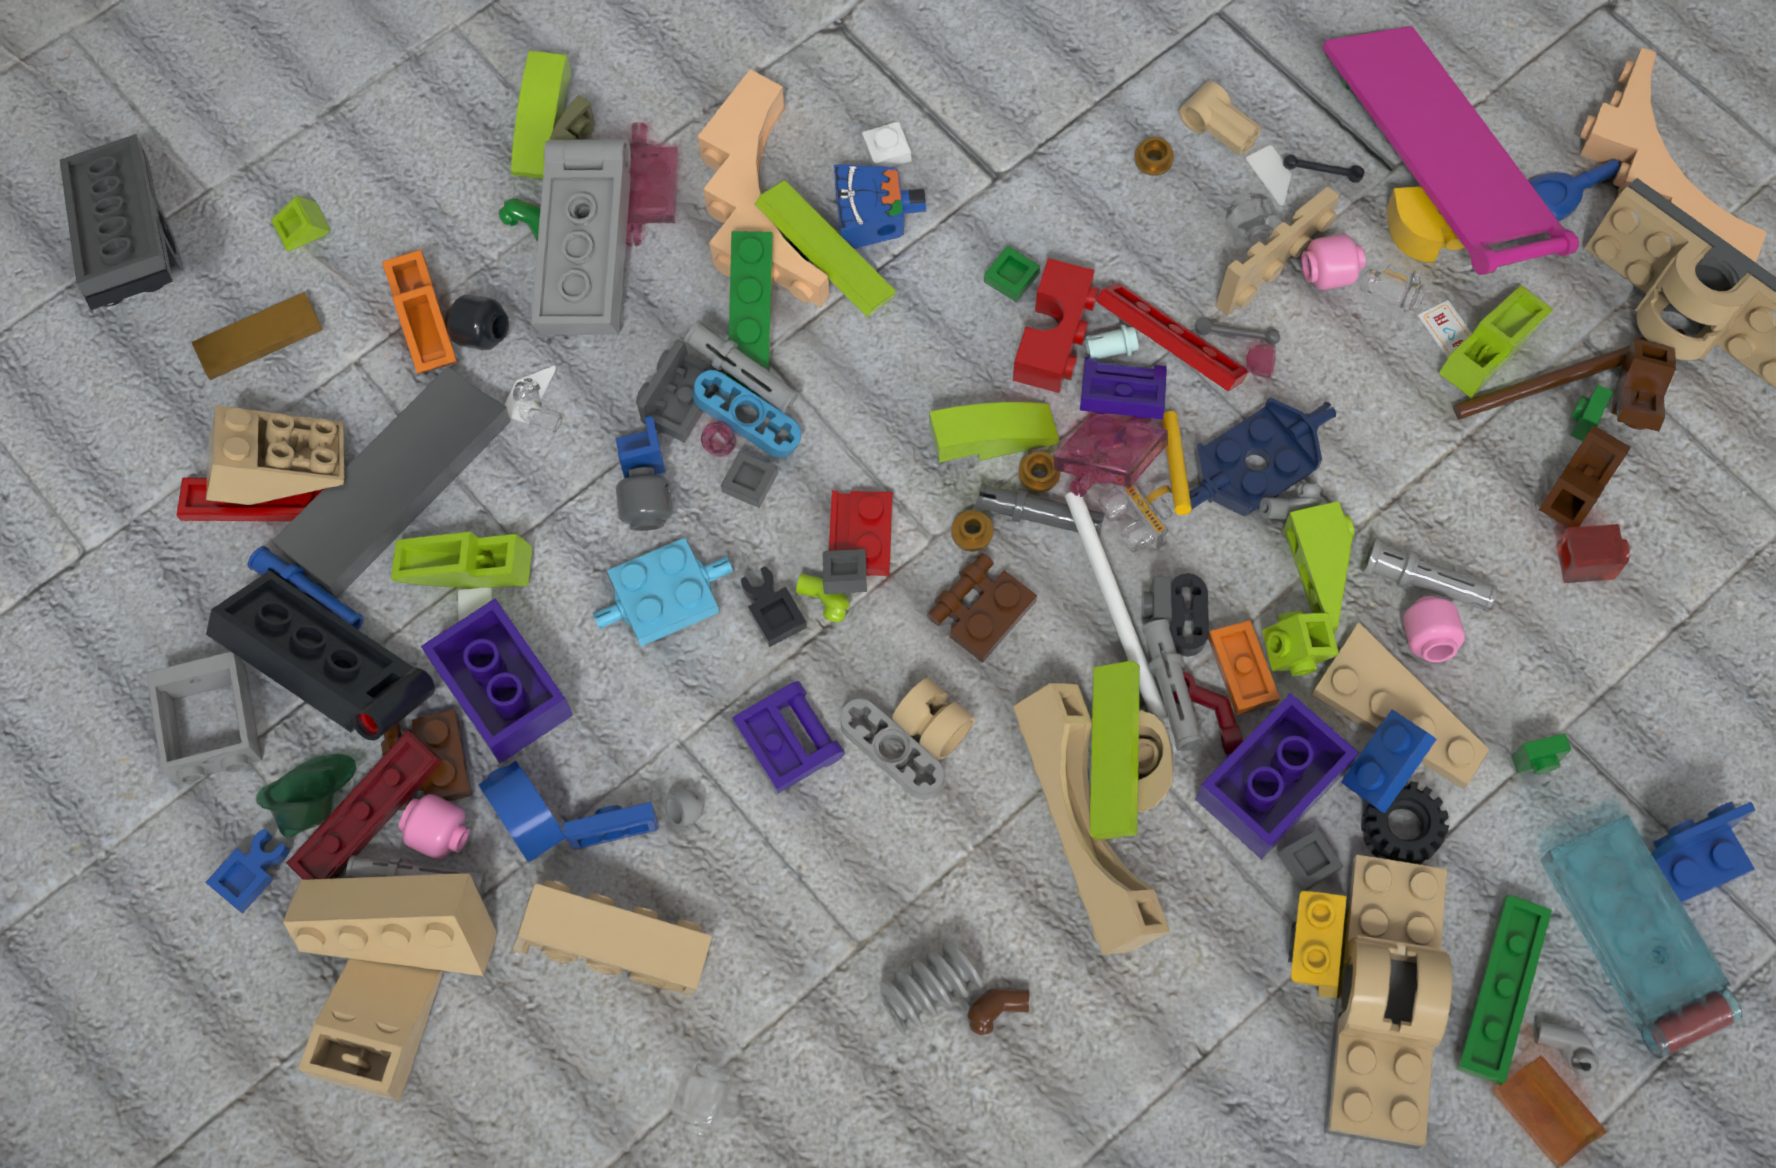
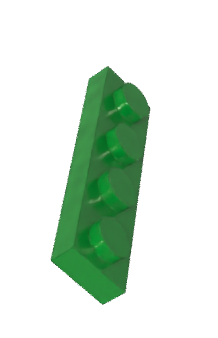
[727,231,774,396]
[1456,894,1552,1086]

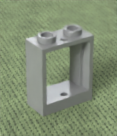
[147,651,262,784]

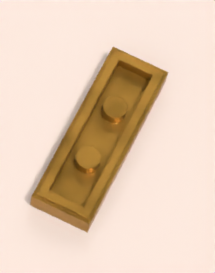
[191,292,323,380]

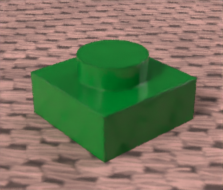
[984,246,1040,303]
[1570,385,1613,441]
[1512,733,1572,775]

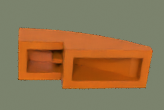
[382,250,457,375]

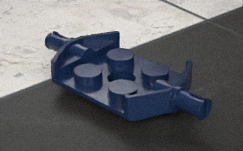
[1189,398,1336,516]

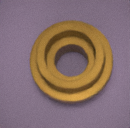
[1134,137,1174,176]
[1018,451,1060,492]
[951,510,994,552]

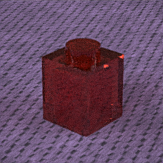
[1556,524,1630,583]

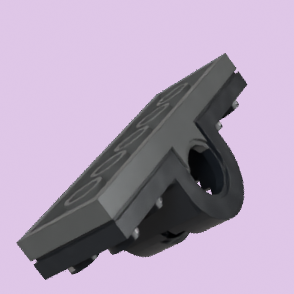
[59,134,183,310]

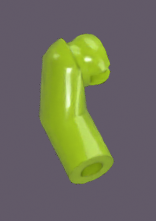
[796,573,850,623]

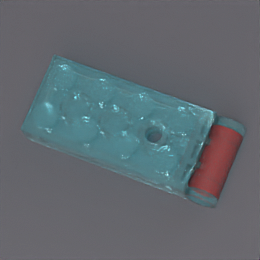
[1540,814,1743,1059]

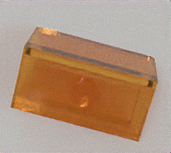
[1492,1055,1607,1168]

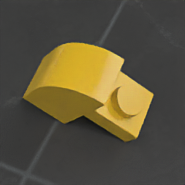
[1386,187,1465,262]

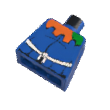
[834,164,926,249]

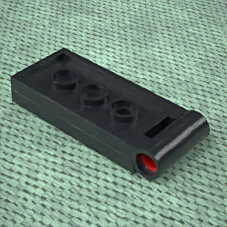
[206,571,435,741]

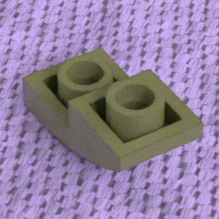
[544,95,596,161]

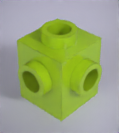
[1262,610,1339,677]

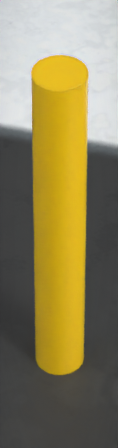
[1162,411,1192,515]

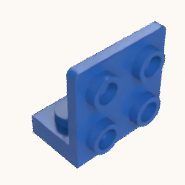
[1643,801,1756,908]

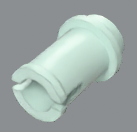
[1085,324,1139,359]

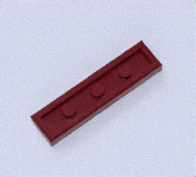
[286,730,443,880]

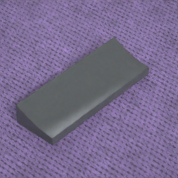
[272,366,510,598]

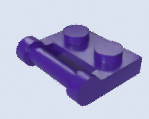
[1080,357,1167,420]
[732,681,845,794]

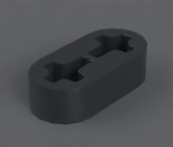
[1169,573,1209,657]

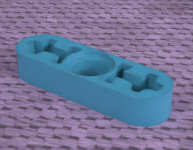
[692,370,801,458]

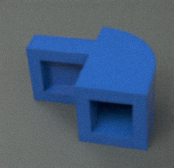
[478,761,566,863]

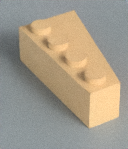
[283,873,498,976]
[512,880,712,995]

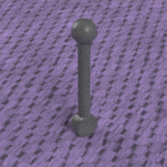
[1195,317,1280,345]

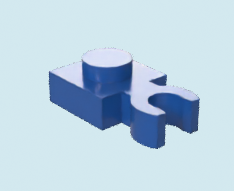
[205,829,290,914]

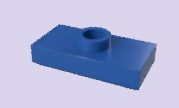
[563,802,659,850]

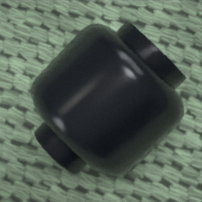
[445,295,509,350]

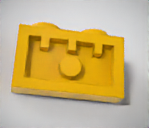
[1291,891,1347,999]

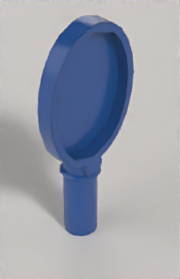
[1529,159,1620,221]

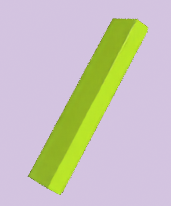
[754,180,897,317]
[1090,660,1140,840]

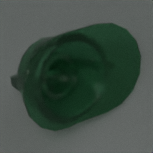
[256,753,357,838]

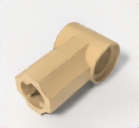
[1179,81,1262,155]

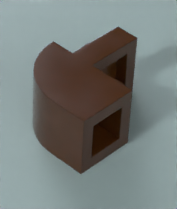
[1611,338,1676,432]
[1539,425,1631,532]

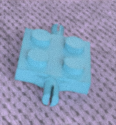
[593,538,733,647]

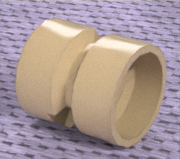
[892,677,976,761]

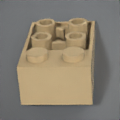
[206,405,344,505]
[298,959,443,1102]

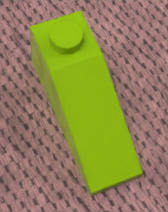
[1283,501,1354,634]

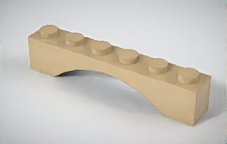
[1013,683,1170,955]

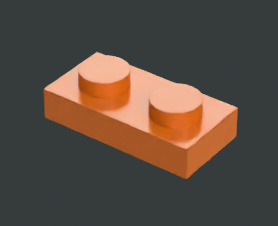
[1208,620,1280,716]

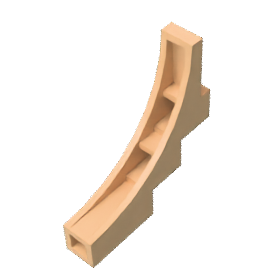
[1579,47,1767,263]
[697,69,830,308]

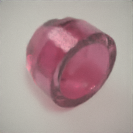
[1246,344,1276,378]
[701,422,736,457]

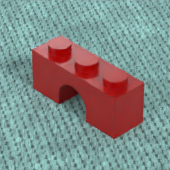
[1012,258,1099,393]

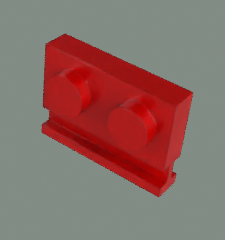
[829,490,893,576]

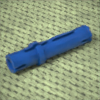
[247,546,364,630]

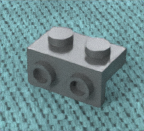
[636,340,724,443]

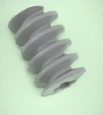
[879,941,983,1035]

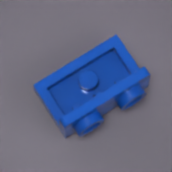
[1341,709,1437,813]

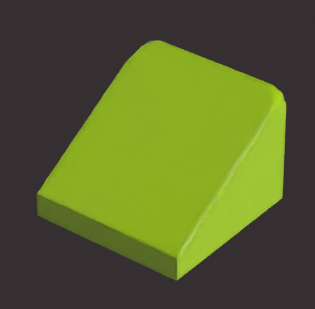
[271,195,331,251]

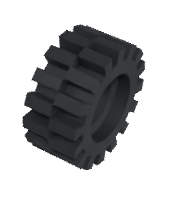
[1361,781,1449,865]

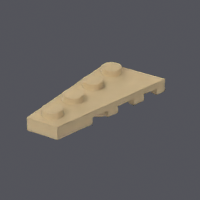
[1215,186,1340,317]
[1312,622,1489,789]

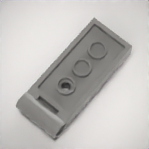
[531,139,631,335]

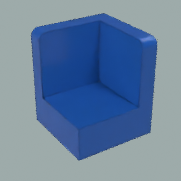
[615,416,666,478]

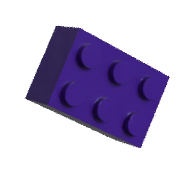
[421,598,573,764]
[1195,693,1359,860]

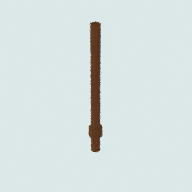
[1453,329,1686,420]

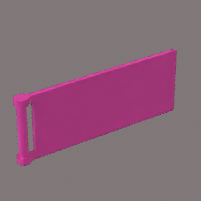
[1322,26,1579,275]

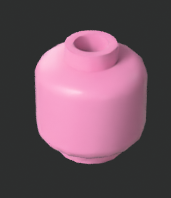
[1301,234,1365,291]
[1402,596,1465,662]
[399,794,470,860]

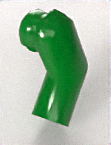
[499,198,541,243]

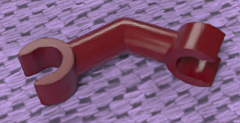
[1173,672,1243,755]

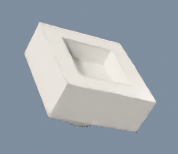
[862,121,912,167]

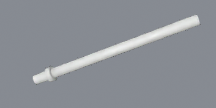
[1065,490,1182,756]

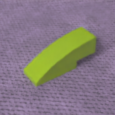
[511,50,571,179]
[1439,285,1554,398]
[929,402,1059,463]
[391,531,532,588]

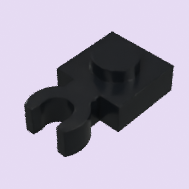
[741,566,807,647]

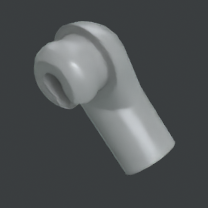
[1259,483,1322,519]
[1535,1021,1599,1077]

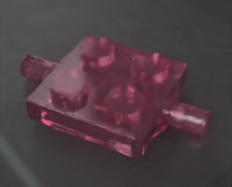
[626,122,679,247]
[1053,414,1168,497]

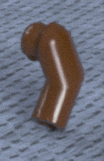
[967,988,1029,1035]

